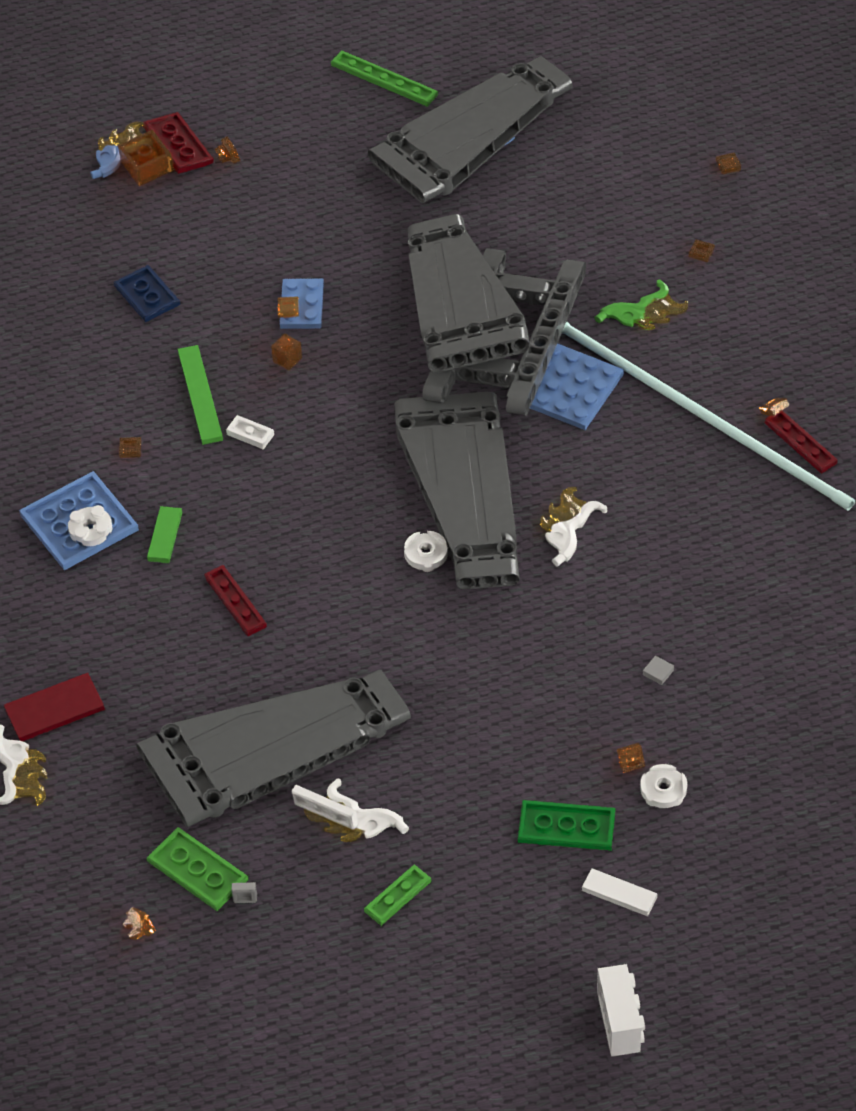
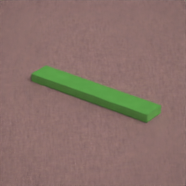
[331,51,438,107]
[178,345,223,445]

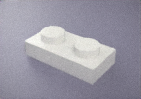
[226,415,274,449]

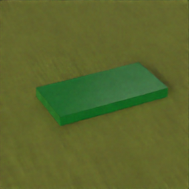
[518,800,616,851]

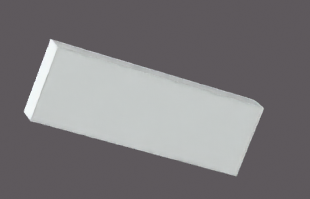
[292,785,358,829]
[582,869,657,916]

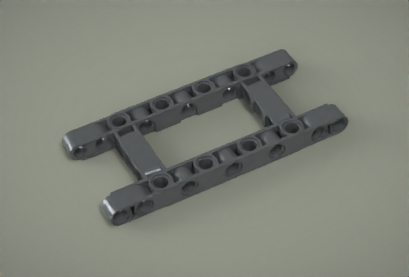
[423,248,586,416]

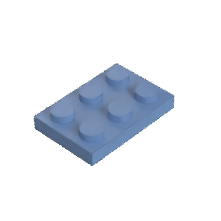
[280,279,324,329]

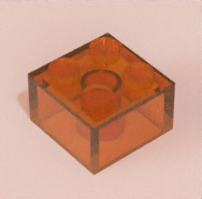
[118,130,174,186]

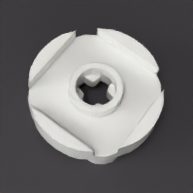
[68,505,112,546]
[404,531,448,572]
[640,764,687,808]

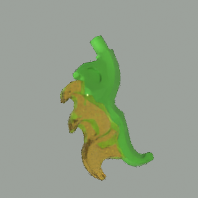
[595,280,688,330]

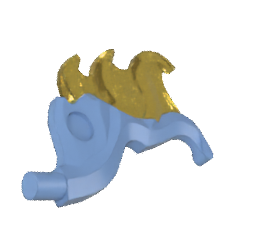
[91,121,159,179]

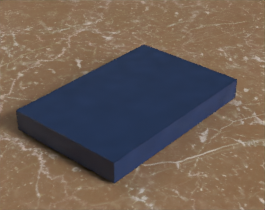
[114,265,181,322]

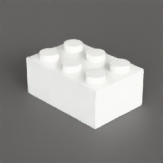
[597,964,645,1056]

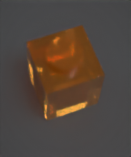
[271,333,302,371]

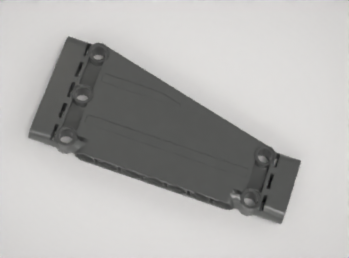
[368,56,573,203]
[407,214,530,373]
[394,392,520,590]
[136,669,411,828]

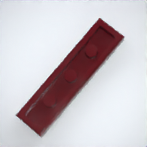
[764,409,838,474]
[204,565,267,636]

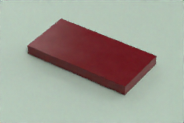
[143,112,214,174]
[4,673,105,741]

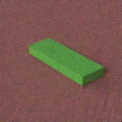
[147,506,182,563]
[364,864,431,926]

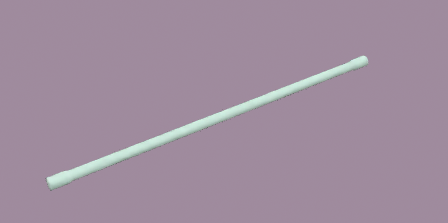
[562,322,855,511]

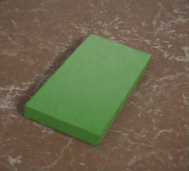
[147,827,248,911]

